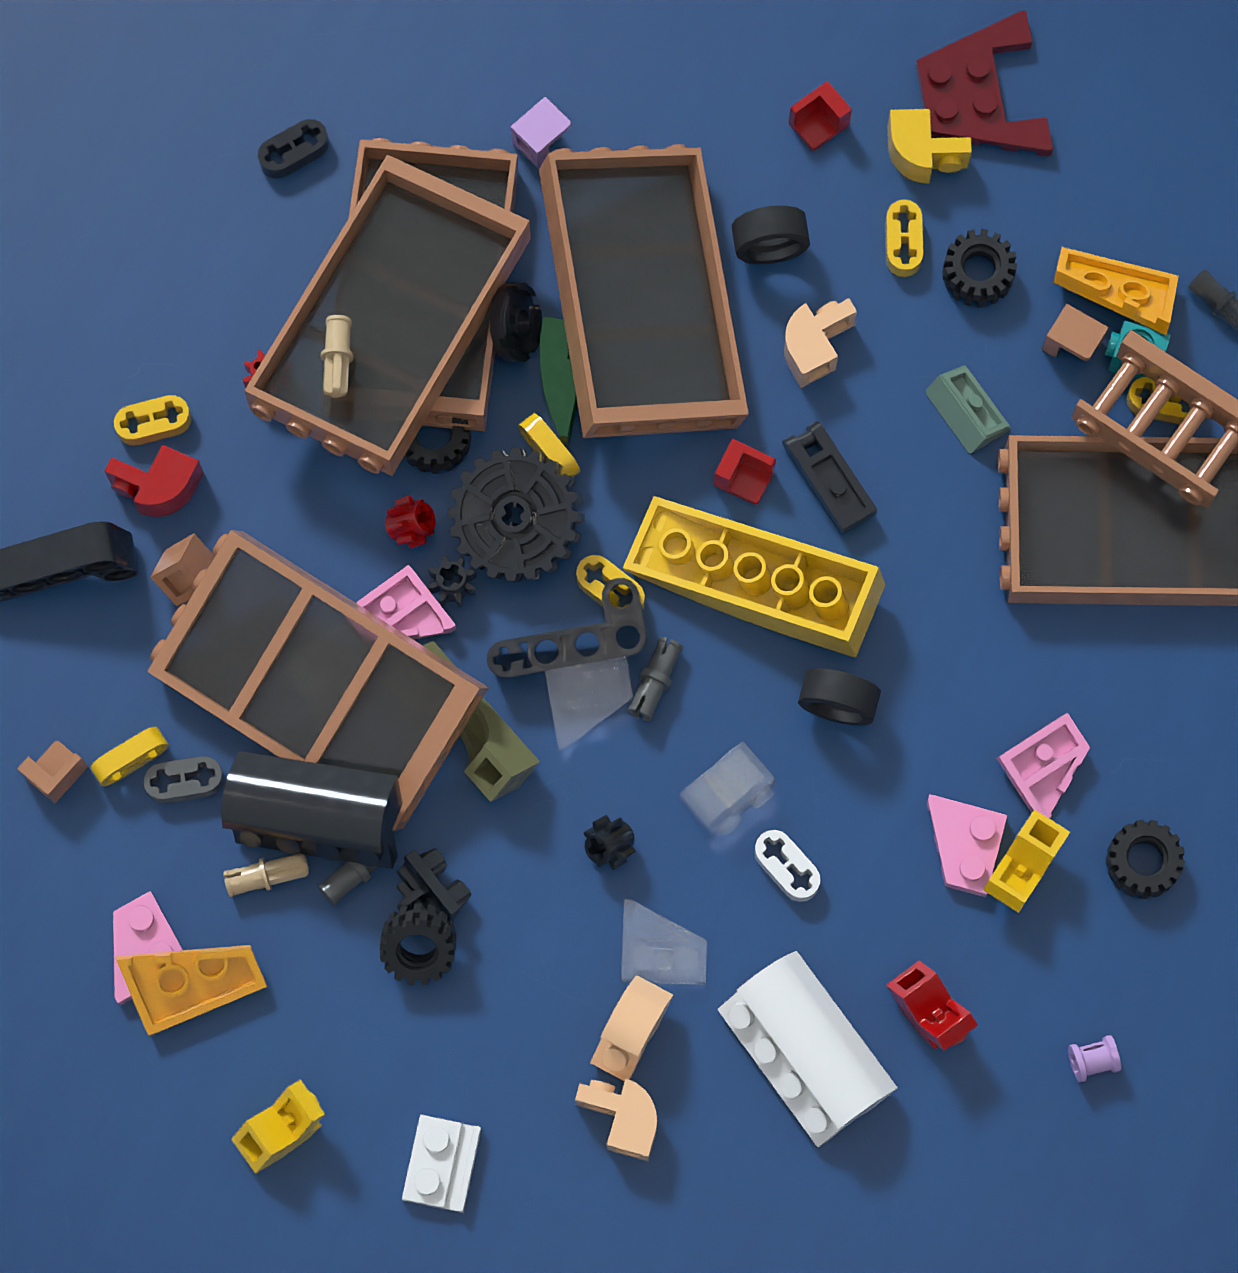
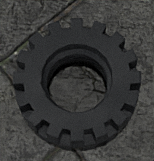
[398,418,471,474]
[1106,819,1185,899]
[379,903,456,986]

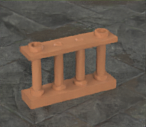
[1071,330,1238,509]

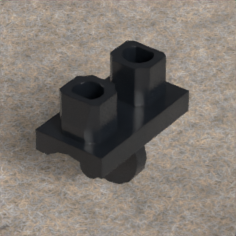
[396,848,471,922]

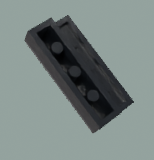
[221,751,403,869]

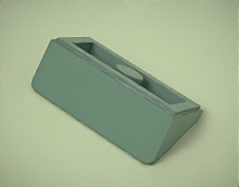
[926,365,1011,454]

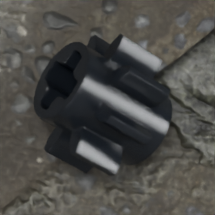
[427,555,477,607]
[584,815,636,870]

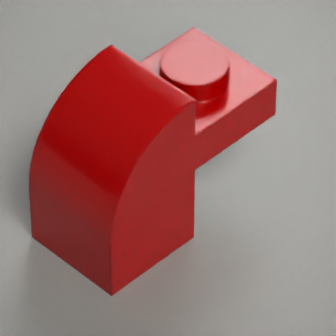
[104,445,204,517]
[886,960,978,1050]

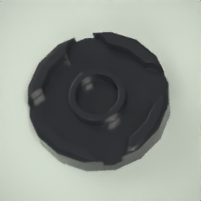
[490,282,542,362]

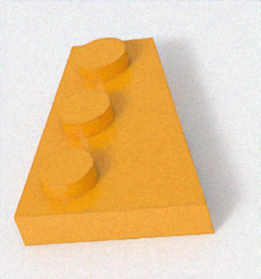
[1053,247,1178,335]
[116,945,267,1036]

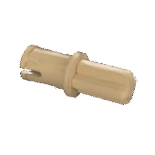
[320,315,354,398]
[223,854,309,897]

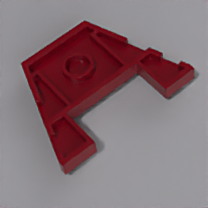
[916,10,1053,157]

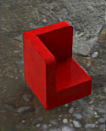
[789,81,852,151]
[714,439,776,505]

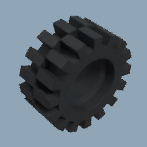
[942,229,1017,308]

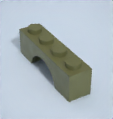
[384,641,540,802]

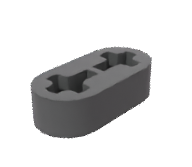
[143,756,224,803]

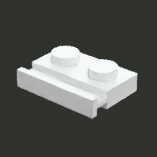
[402,1115,481,1213]

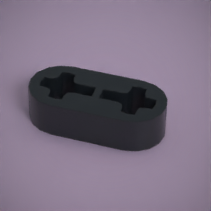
[258,119,329,178]

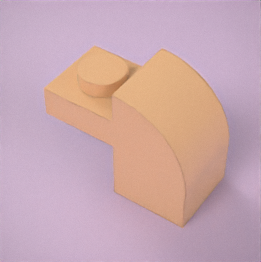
[784,298,857,388]
[590,975,673,1081]
[575,1079,657,1161]

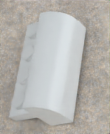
[717,951,898,1147]

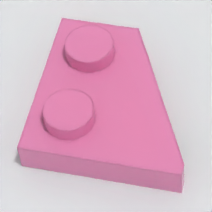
[343,565,456,648]
[927,794,1007,897]

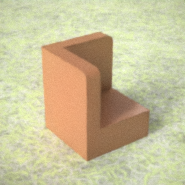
[1042,304,1109,361]
[150,533,215,607]
[17,741,88,804]

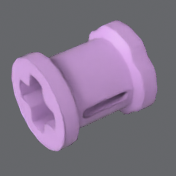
[1068,1035,1121,1082]

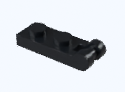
[782,421,877,534]

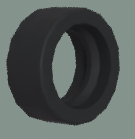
[731,205,810,264]
[798,668,881,726]

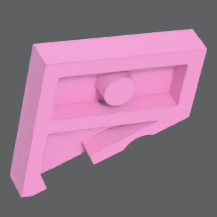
[996,713,1090,819]
[113,891,183,1005]

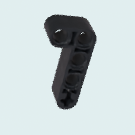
[0,521,138,602]
[487,578,647,678]

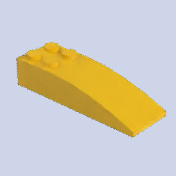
[623,496,886,658]

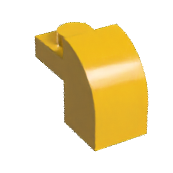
[887,109,971,183]
[983,809,1070,913]
[231,1080,325,1174]

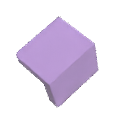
[510,97,571,169]

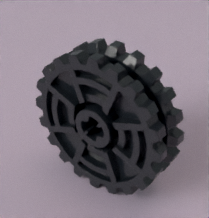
[448,448,585,582]

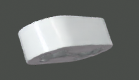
[754,830,820,902]

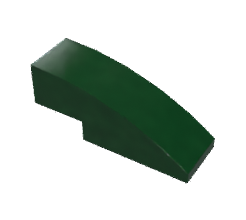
[540,316,578,450]

